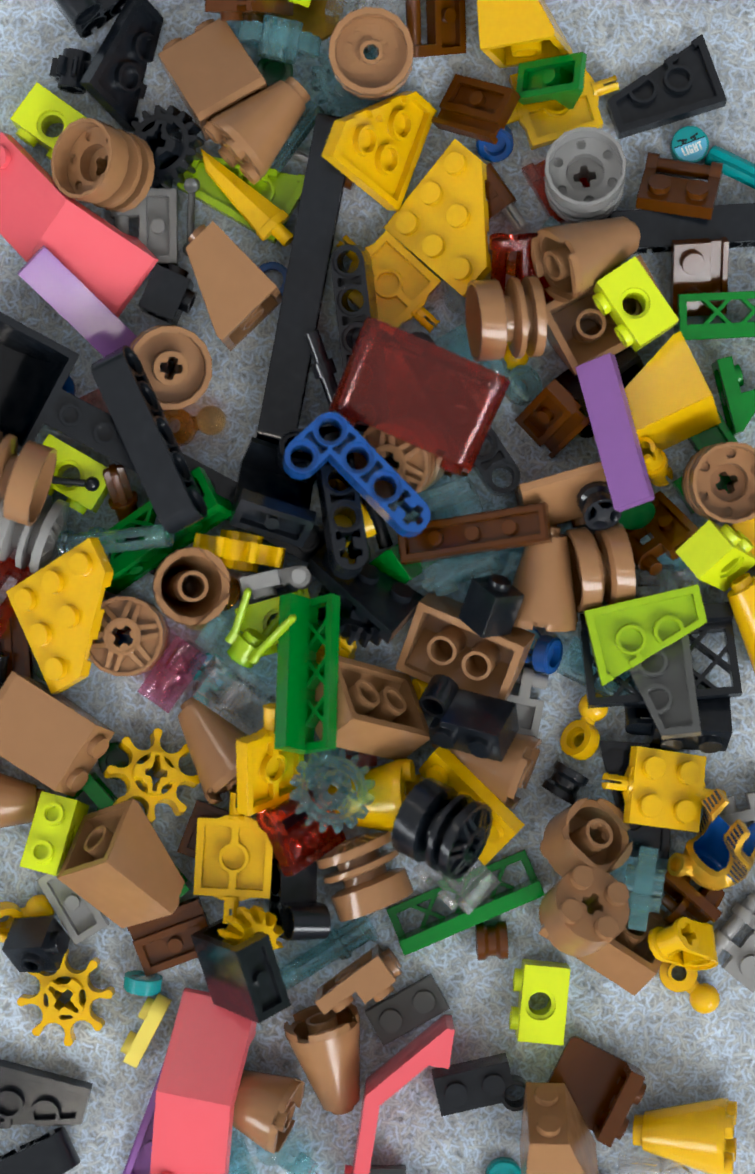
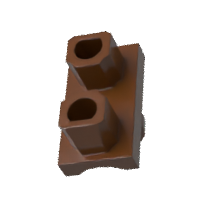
[651,869,725,925]

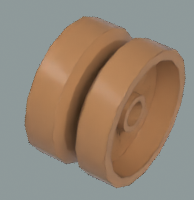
[329,7,414,101]
[129,325,212,410]
[564,522,636,613]

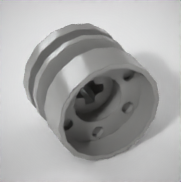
[545,127,626,223]
[0,495,70,574]

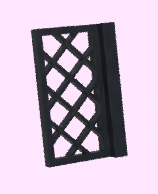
[577,602,742,708]

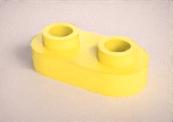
[120,993,172,1069]

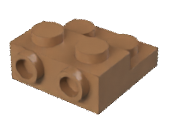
[315,944,402,1015]

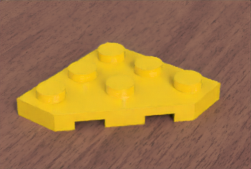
[321,91,437,211]
[384,139,491,298]
[6,537,114,695]

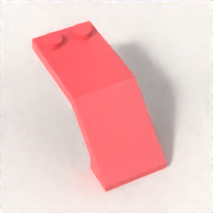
[0,132,159,317]
[150,988,256,1174]
[344,1014,455,1174]

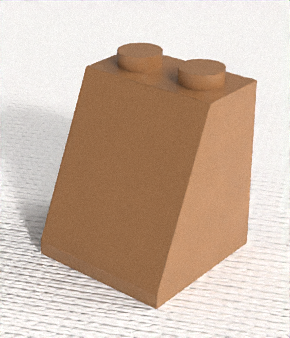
[158,18,267,141]
[185,221,282,351]
[0,671,115,797]
[57,799,185,929]
[520,1082,599,1174]

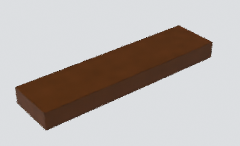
[397,502,552,565]

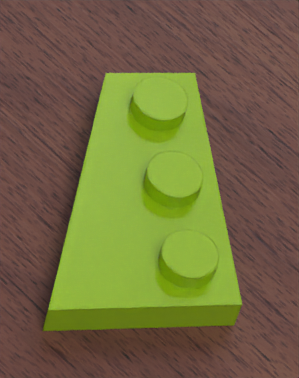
[176,154,305,244]
[583,584,707,686]

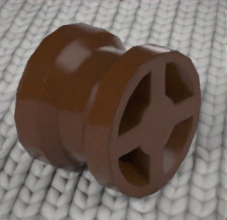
[475,921,508,961]

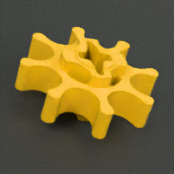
[193,530,286,573]
[103,728,200,823]
[17,949,115,1046]

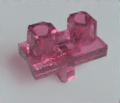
[137,635,208,713]

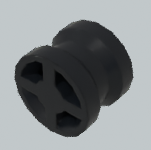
[577,481,622,531]
[541,760,589,804]

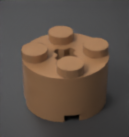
[540,797,632,877]
[539,865,630,957]

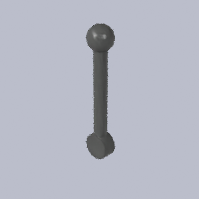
[183,177,200,256]

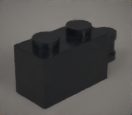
[624,697,732,753]

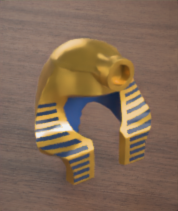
[667,788,755,891]

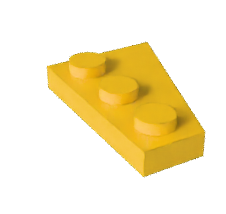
[418,746,525,867]

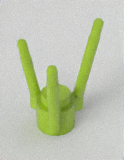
[225,588,304,669]

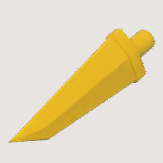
[200,148,294,247]

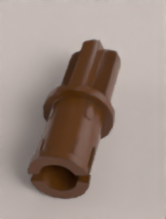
[103,463,143,536]

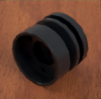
[391,778,493,880]

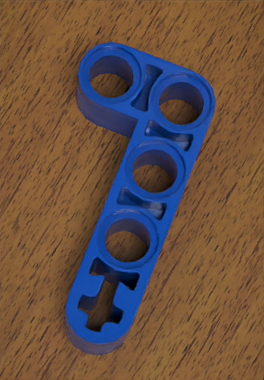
[283,412,431,538]

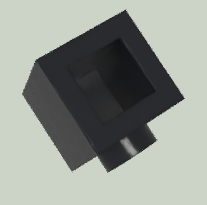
[138,263,197,326]
[458,574,524,638]
[2,916,71,973]

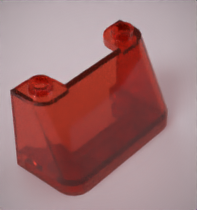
[329,317,511,476]

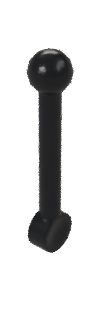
[52,476,100,492]

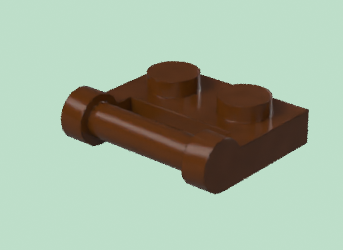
[405,0,466,58]
[636,152,723,220]

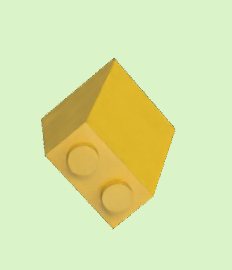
[477,0,572,68]
[624,331,721,451]

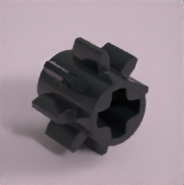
[50,48,92,94]

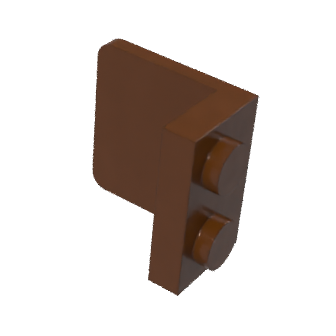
[547,1036,647,1148]

